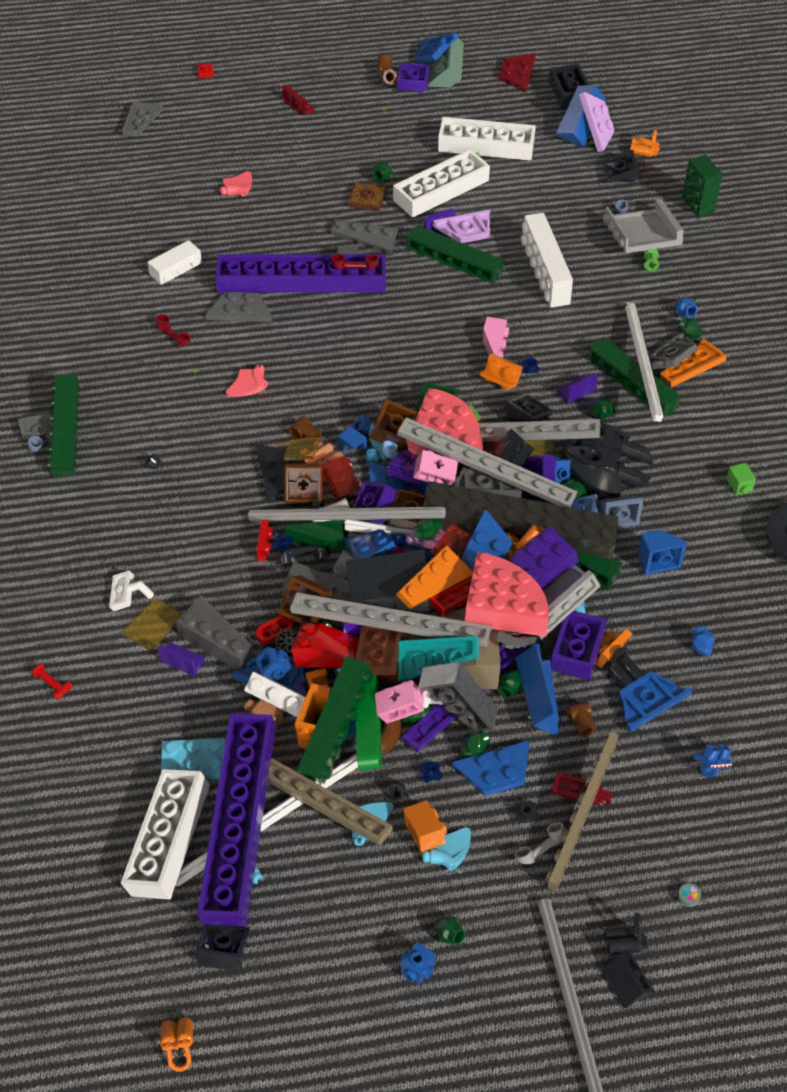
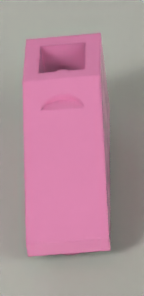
[483,317,510,358]

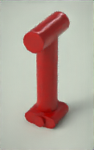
[31,663,73,700]

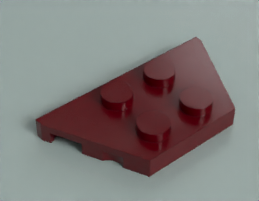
[499,53,536,93]

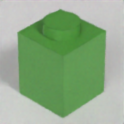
[727,463,756,495]

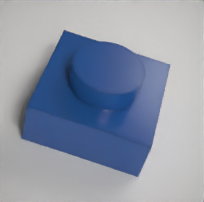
[353,414,370,435]

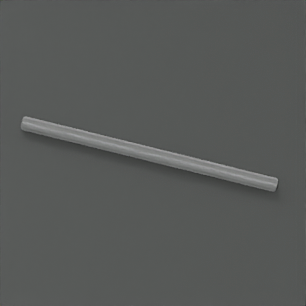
[248,507,446,521]
[538,898,603,1092]

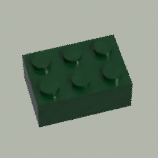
[682,154,723,217]

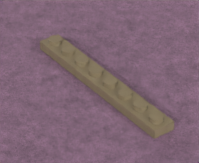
[546,732,619,892]
[268,758,393,846]

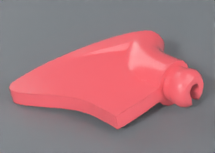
[220,171,252,197]
[226,364,268,397]

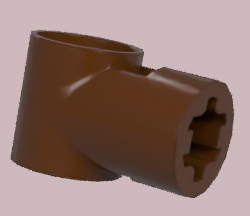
[289,416,322,445]
[566,701,596,737]

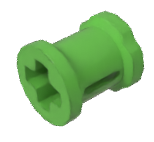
[644,249,659,271]

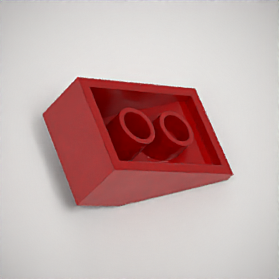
[291,623,360,668]

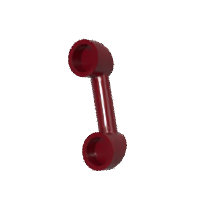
[331,254,379,270]
[156,314,191,347]

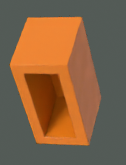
[403,800,447,852]

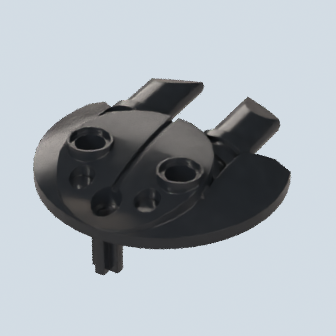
[562,423,654,497]

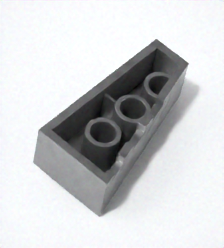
[176,595,253,671]
[418,662,498,732]

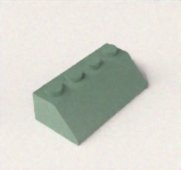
[428,32,464,87]

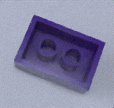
[508,526,579,591]
[551,611,607,681]

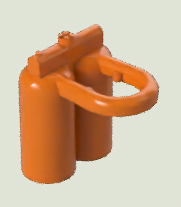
[630,130,660,157]
[506,525,544,555]
[160,1018,193,1072]

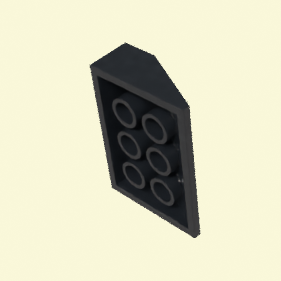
[346,550,434,613]

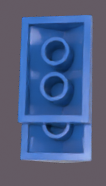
[555,85,606,148]
[516,644,558,735]

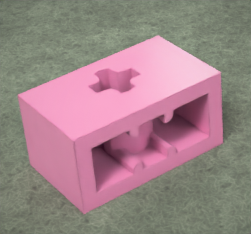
[413,450,458,488]
[375,680,424,723]

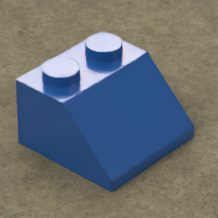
[637,530,687,575]

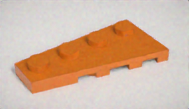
[660,339,727,388]
[396,546,473,609]

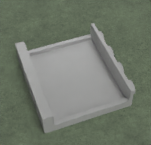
[603,199,684,253]
[537,565,600,639]

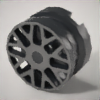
[275,629,298,657]

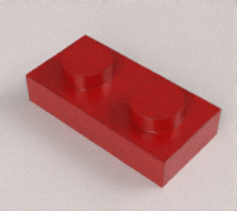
[257,519,273,562]

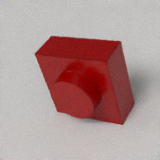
[197,63,214,78]

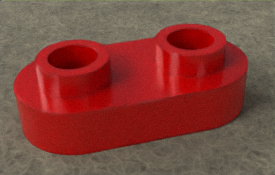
[256,615,294,645]

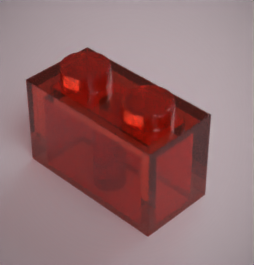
[322,455,360,500]

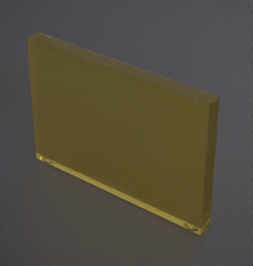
[123,599,183,651]

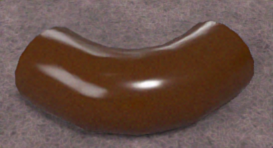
[377,56,397,85]
[381,719,401,756]

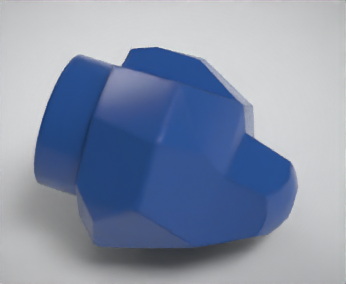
[674,297,698,318]
[691,626,715,657]

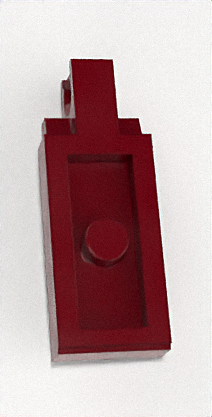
[281,84,314,116]
[552,772,613,805]

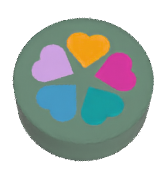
[678,883,701,907]

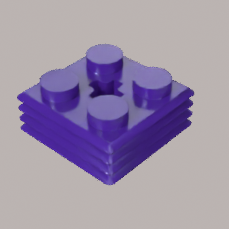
[397,63,429,93]
[386,450,424,486]
[522,454,557,496]
[353,481,396,525]

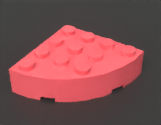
[406,388,483,456]
[465,552,549,636]

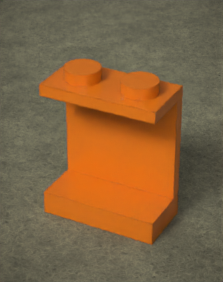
[295,683,332,750]

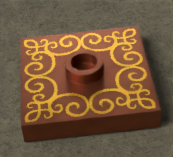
[348,182,387,211]

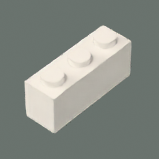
[148,240,202,285]
[244,672,306,717]

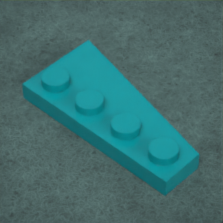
[398,636,479,683]

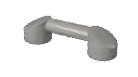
[514,822,565,864]

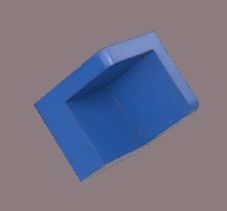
[338,426,367,452]

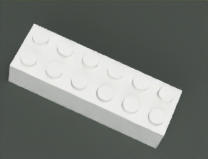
[438,117,536,160]
[393,149,490,218]
[521,213,573,307]
[121,769,210,899]

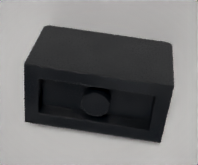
[601,954,655,1008]

